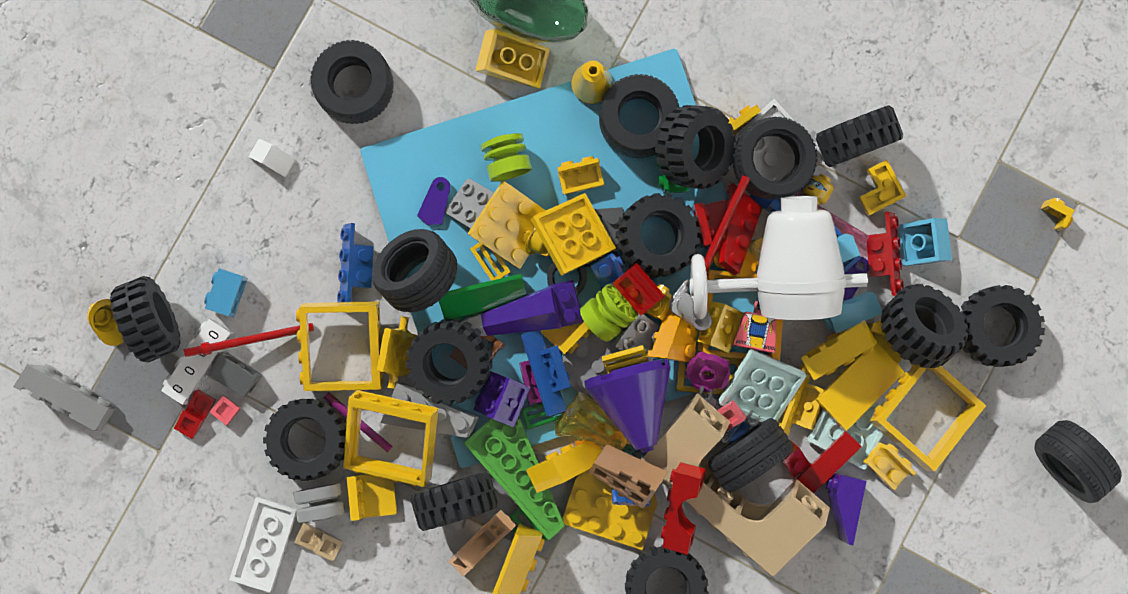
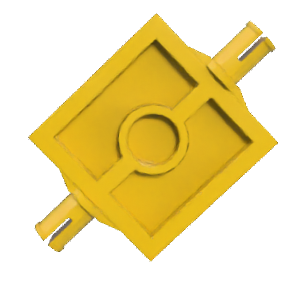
[377,316,418,389]

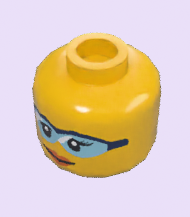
[802,174,834,206]

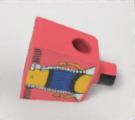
[732,301,776,353]

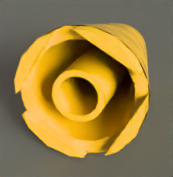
[571,61,613,104]

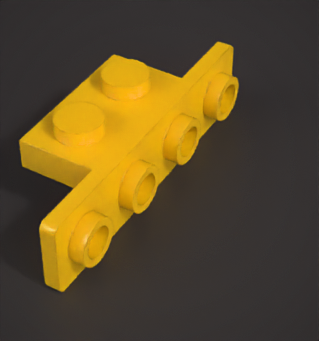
[779,364,825,436]

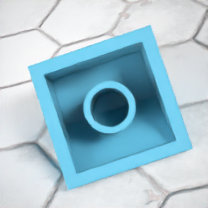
[897,218,952,266]

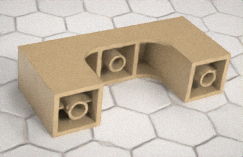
[641,393,830,576]

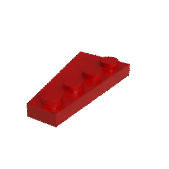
[719,183,763,275]

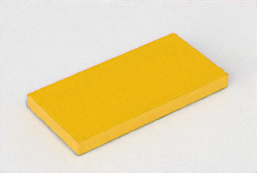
[815,343,904,431]

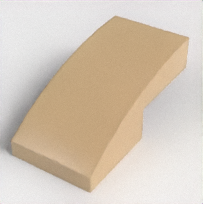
[294,522,343,562]

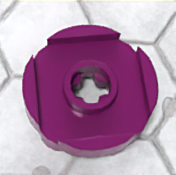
[686,352,730,392]

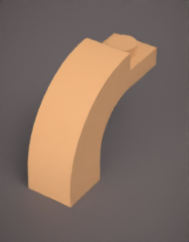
[448,510,516,576]

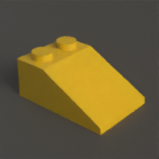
[475,29,550,89]

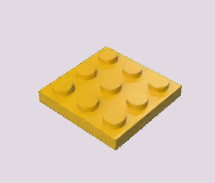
[468,181,546,269]
[530,193,616,276]

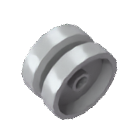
[293,483,346,523]

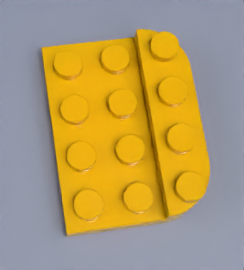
[562,468,657,550]

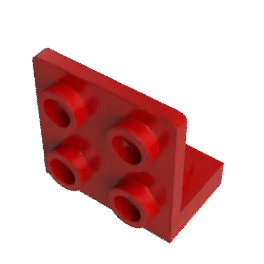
[692,199,729,249]

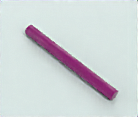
[323,392,393,453]

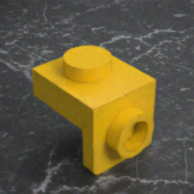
[1041,198,1074,231]

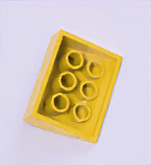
[492,523,545,594]

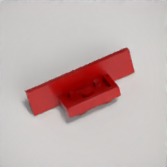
[866,211,904,296]

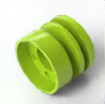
[480,133,532,182]
[580,284,638,342]

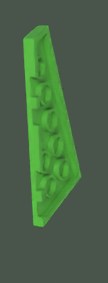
[464,416,565,540]

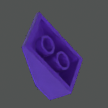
[826,473,867,546]

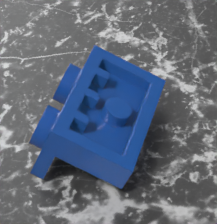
[589,252,625,290]

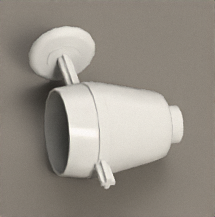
[690,196,868,320]

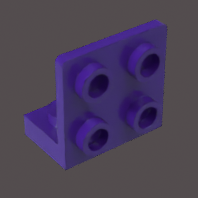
[474,371,530,427]

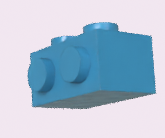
[204,268,248,318]

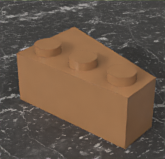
[589,444,668,508]

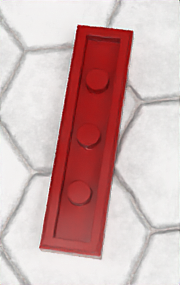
[785,431,862,493]

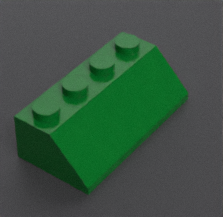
[439,274,527,321]

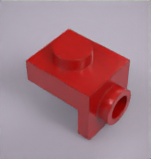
[782,441,810,478]

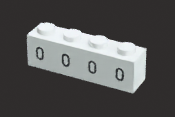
[161,319,235,405]

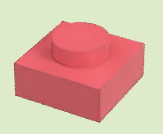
[210,395,241,425]
[717,400,747,430]

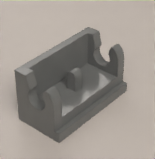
[208,352,262,397]

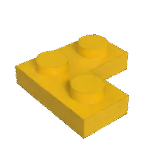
[858,160,907,216]

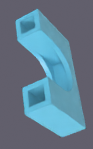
[823,234,882,334]

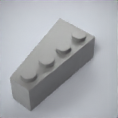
[13,364,116,431]
[381,383,480,438]

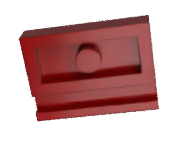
[612,263,665,316]

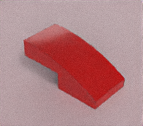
[174,389,217,439]

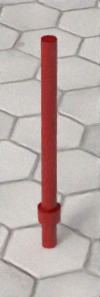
[689,175,751,294]
[183,323,314,357]

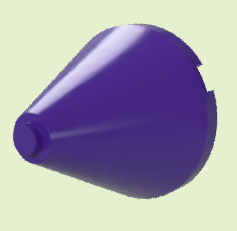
[584,359,671,453]

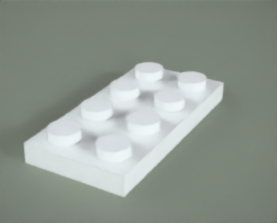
[229,496,298,593]

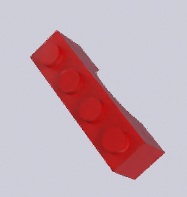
[661,462,706,555]

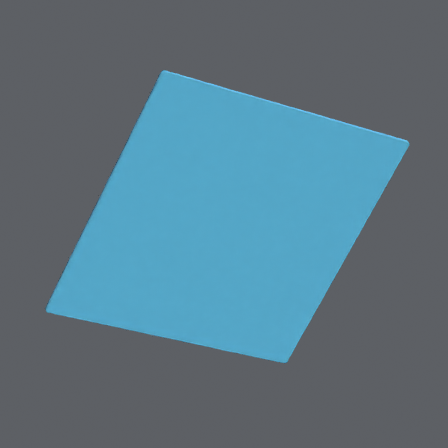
[360,49,782,468]

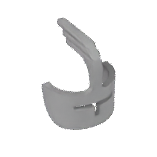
[669,280,712,330]

